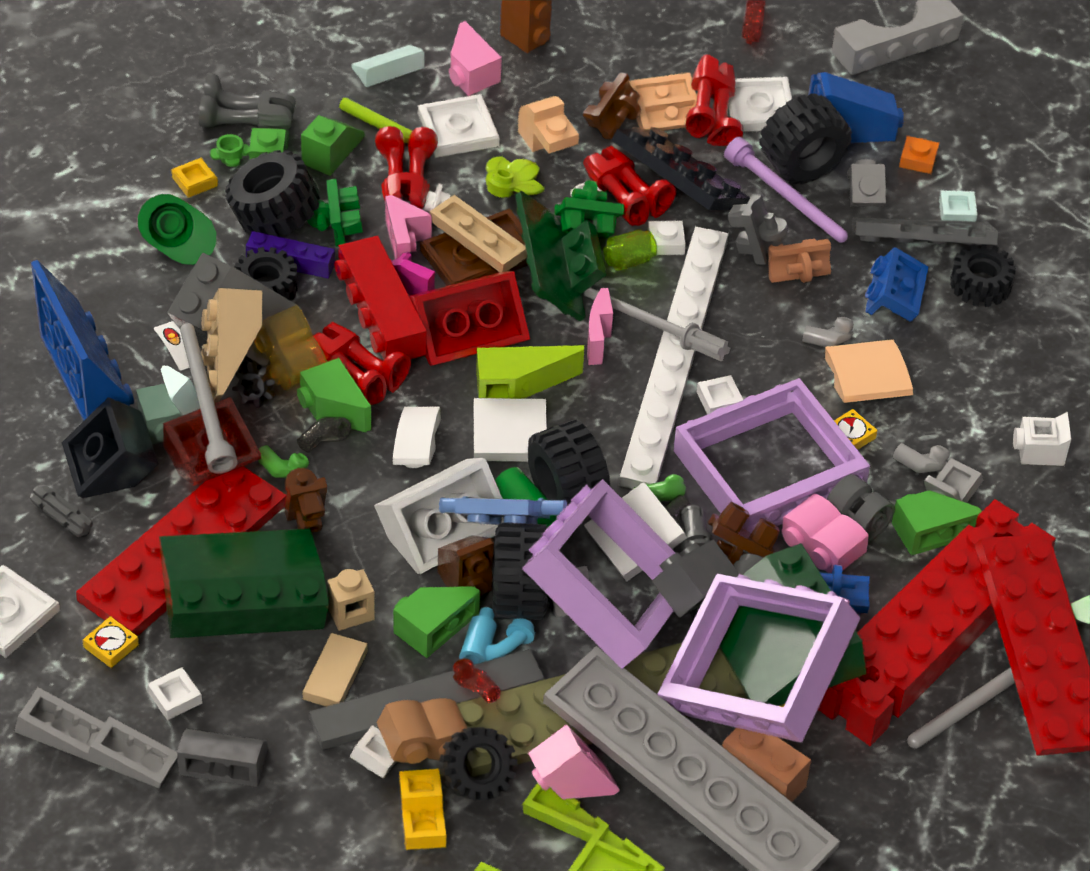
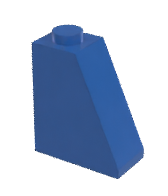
[809,73,903,143]

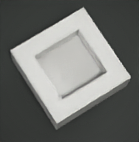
[648,221,685,255]
[697,375,743,415]
[147,667,202,720]
[350,725,396,778]

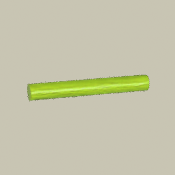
[339,97,412,143]

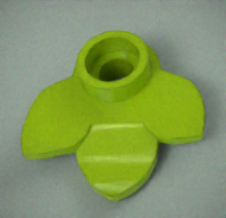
[485,156,545,198]

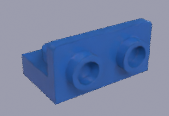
[865,247,928,322]

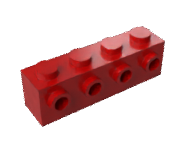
[334,235,427,360]

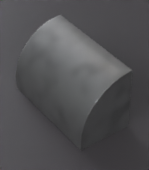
[177,729,268,787]

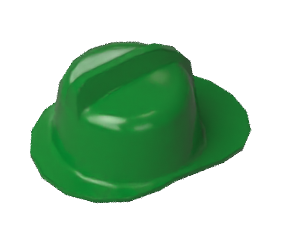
[138,194,217,264]

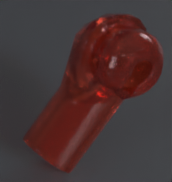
[453,658,501,703]

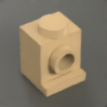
[327,569,375,631]

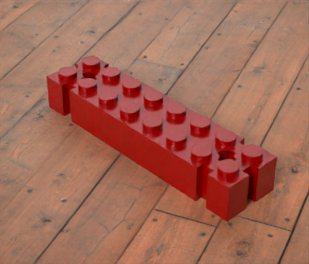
[817,499,1056,746]

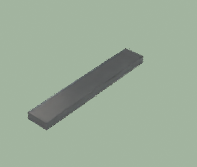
[309,649,544,750]

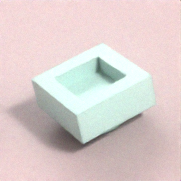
[939,190,977,221]

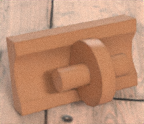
[769,238,831,283]

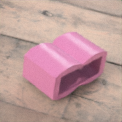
[782,494,869,573]

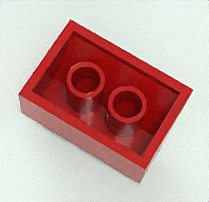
[409,271,530,366]

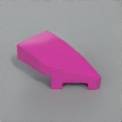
[390,251,435,295]

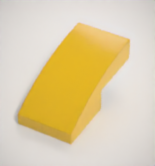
[399,769,446,850]

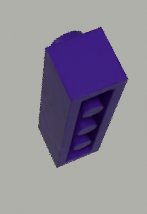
[246,231,335,279]

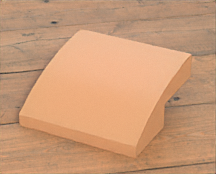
[629,73,697,131]
[825,340,913,403]

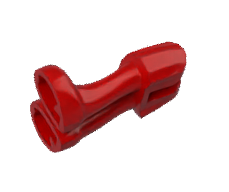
[685,55,744,146]
[375,126,438,210]
[583,145,676,226]
[306,322,411,405]

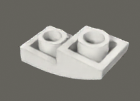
[393,407,441,468]

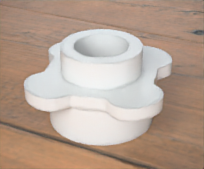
[423,183,450,214]

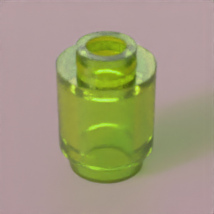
[603,229,657,271]

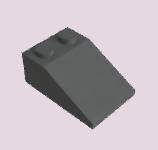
[167,252,302,367]

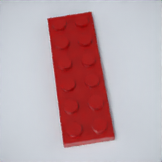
[76,462,287,636]
[975,533,1090,756]

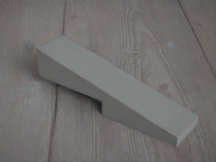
[15,687,178,788]

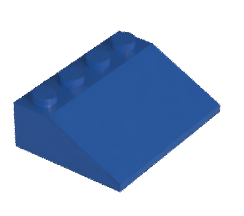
[31,260,134,421]

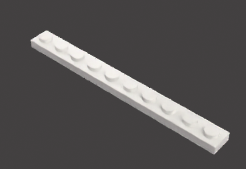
[619,227,728,489]

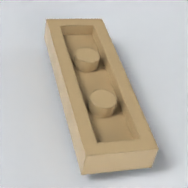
[430,195,527,272]

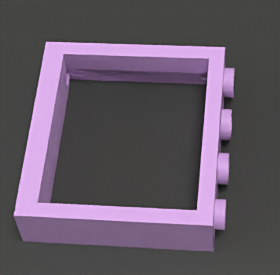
[673,378,870,533]
[522,479,675,669]
[657,574,860,743]

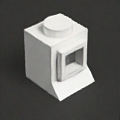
[1013,412,1071,466]

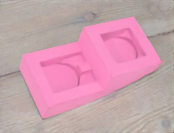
[587,288,613,365]

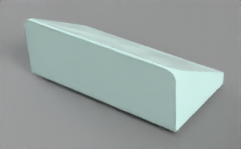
[352,45,424,87]
[160,365,206,437]

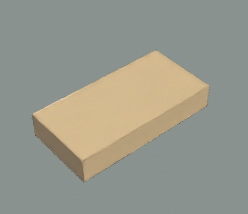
[303,633,368,707]

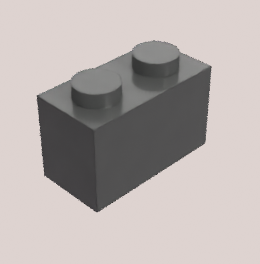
[652,539,739,618]

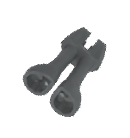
[199,73,296,130]

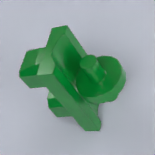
[307,179,363,247]
[554,180,624,238]

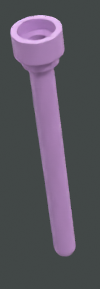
[724,137,848,243]

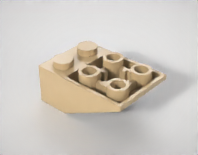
[201,288,262,407]

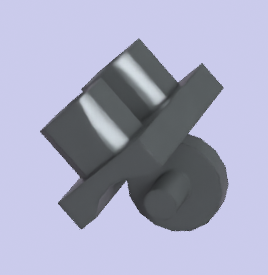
[728,194,788,265]

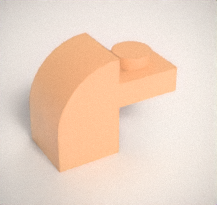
[518,96,579,154]

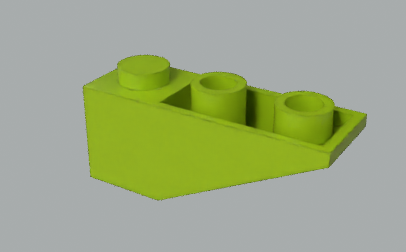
[476,345,584,399]

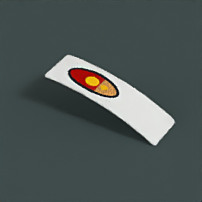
[154,321,190,371]

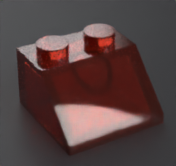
[163,397,262,486]

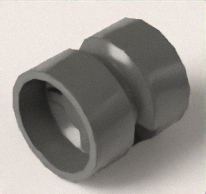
[827,474,895,542]

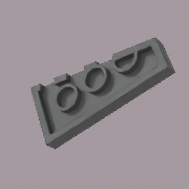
[852,217,998,245]

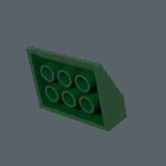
[159,529,328,638]
[719,543,867,706]

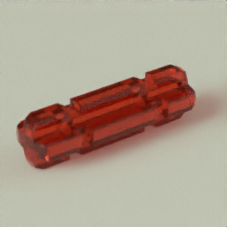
[742,0,765,44]

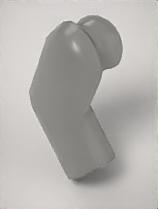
[802,317,854,347]
[893,443,950,473]

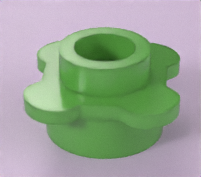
[210,134,250,167]

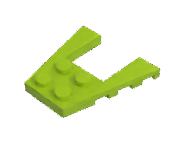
[475,783,664,871]

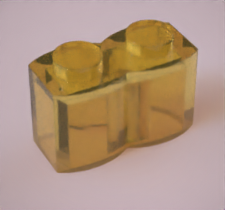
[254,305,327,391]

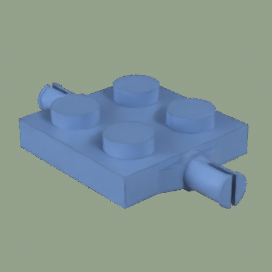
[439,496,567,525]

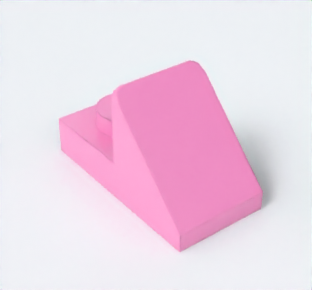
[385,195,432,259]

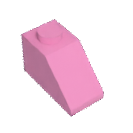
[449,21,502,96]
[528,725,620,799]

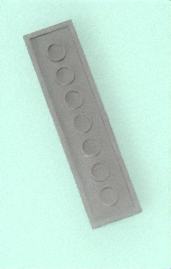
[543,646,840,871]

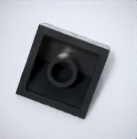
[61,397,158,498]

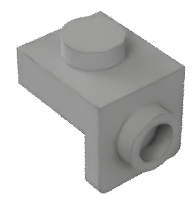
[847,159,886,207]
[924,458,983,503]

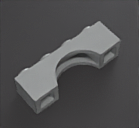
[832,0,964,76]

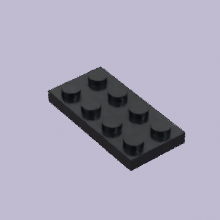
[612,127,750,210]

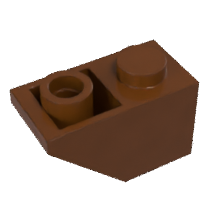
[437,535,494,597]

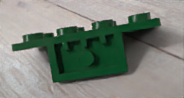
[515,191,607,322]

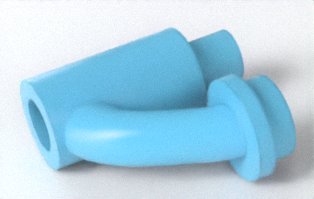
[459,607,535,666]

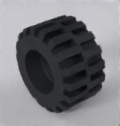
[759,93,852,184]
[225,150,320,237]
[528,419,611,505]
[493,523,548,620]

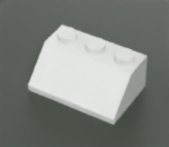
[374,458,504,574]

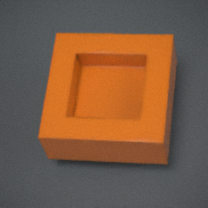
[899,136,939,174]

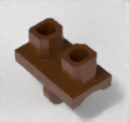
[583,73,641,139]
[284,468,328,533]
[708,502,780,565]

